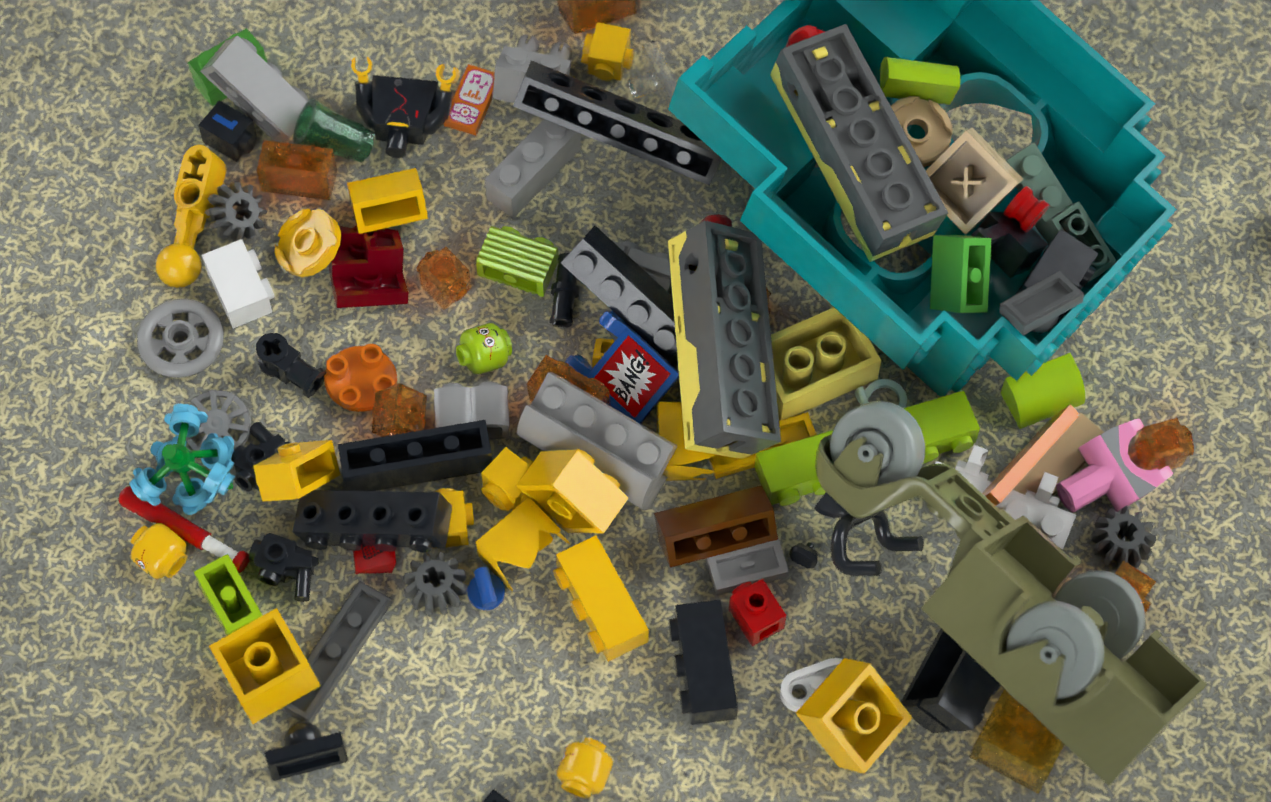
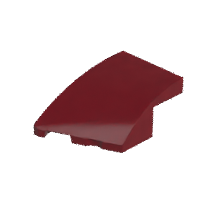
[328,225,409,308]

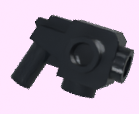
[231,422,290,491]
[249,533,319,602]

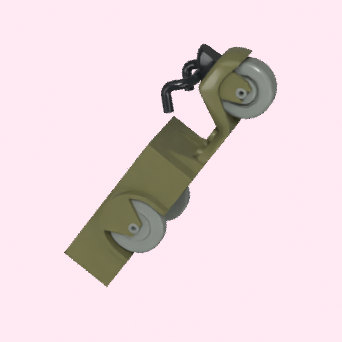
[814,401,1208,786]

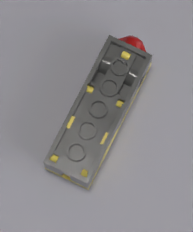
[770,24,948,262]
[668,214,781,459]

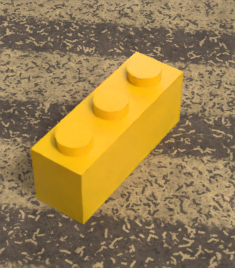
[553,535,649,662]

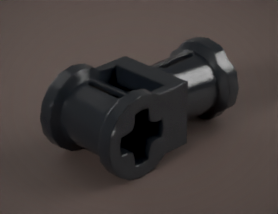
[256,333,326,398]

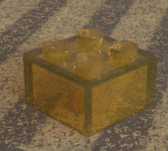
[969,688,1065,794]

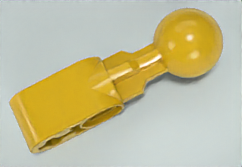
[156,145,226,288]

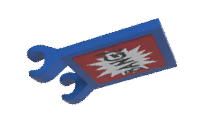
[564,311,679,424]

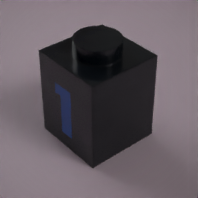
[198,100,257,162]

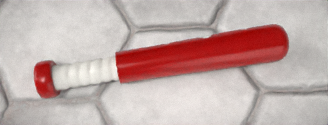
[118,486,250,573]

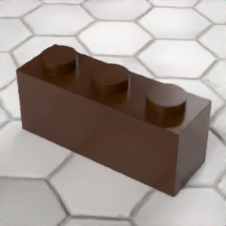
[654,485,778,568]

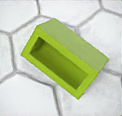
[880,57,960,105]
[1001,353,1086,429]

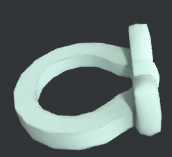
[855,379,907,408]

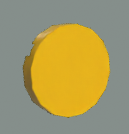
[274,208,341,278]

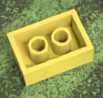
[771,307,882,420]

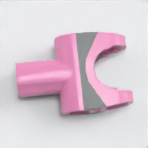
[1056,419,1173,512]

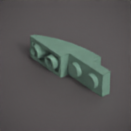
[1005,143,1117,282]

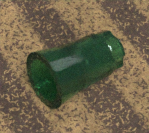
[293,98,375,163]

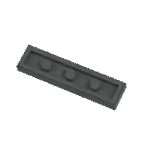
[279,581,392,723]

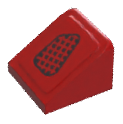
[353,546,396,574]

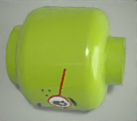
[456,323,513,374]

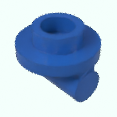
[467,567,505,610]

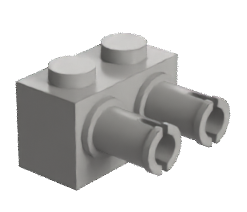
[493,34,573,103]

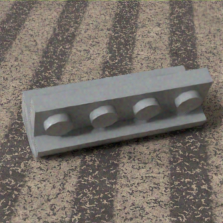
[517,372,677,510]

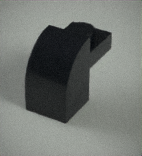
[970,212,1049,278]

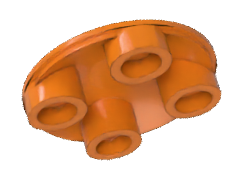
[324,344,397,412]

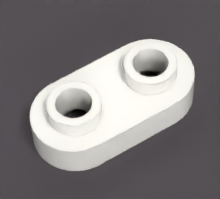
[780,658,843,712]

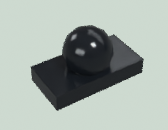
[264,721,348,781]

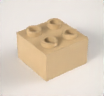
[926,127,1023,235]

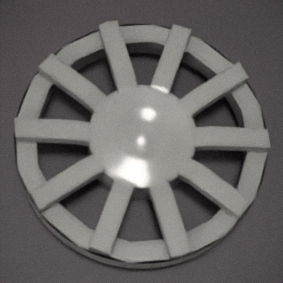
[186,389,251,451]

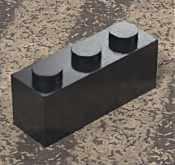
[669,599,738,725]

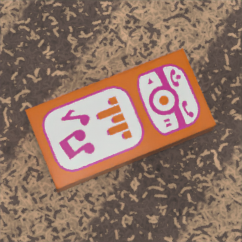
[444,64,494,136]

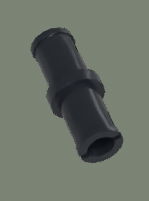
[549,253,580,328]

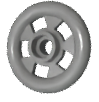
[137,299,224,378]

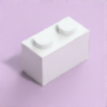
[202,239,275,329]

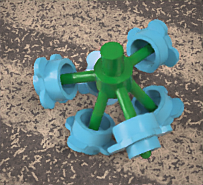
[130,404,235,515]

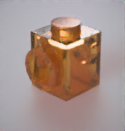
[416,247,471,310]
[1135,418,1194,470]

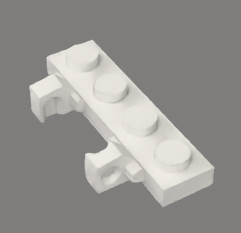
[935,445,1076,550]

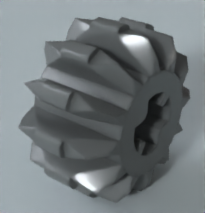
[205,181,268,242]
[1090,505,1156,571]
[403,551,467,617]

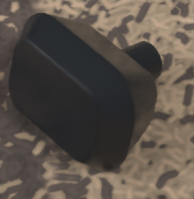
[789,542,818,569]

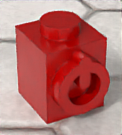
[729,578,787,647]

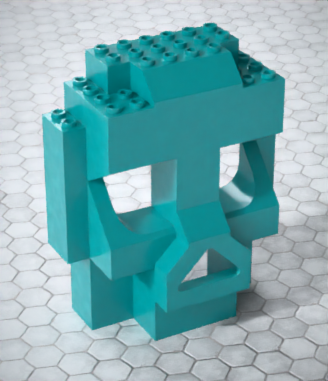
[668,0,1177,397]

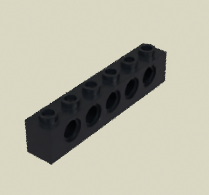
[513,60,722,186]

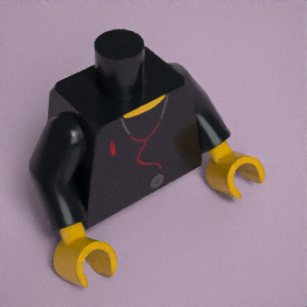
[351,57,460,158]

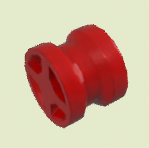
[1003,186,1050,233]

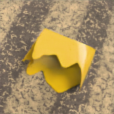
[657,402,716,481]
[475,497,570,592]

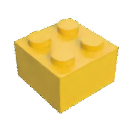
[516,449,628,533]
[209,608,321,724]
[796,658,913,774]

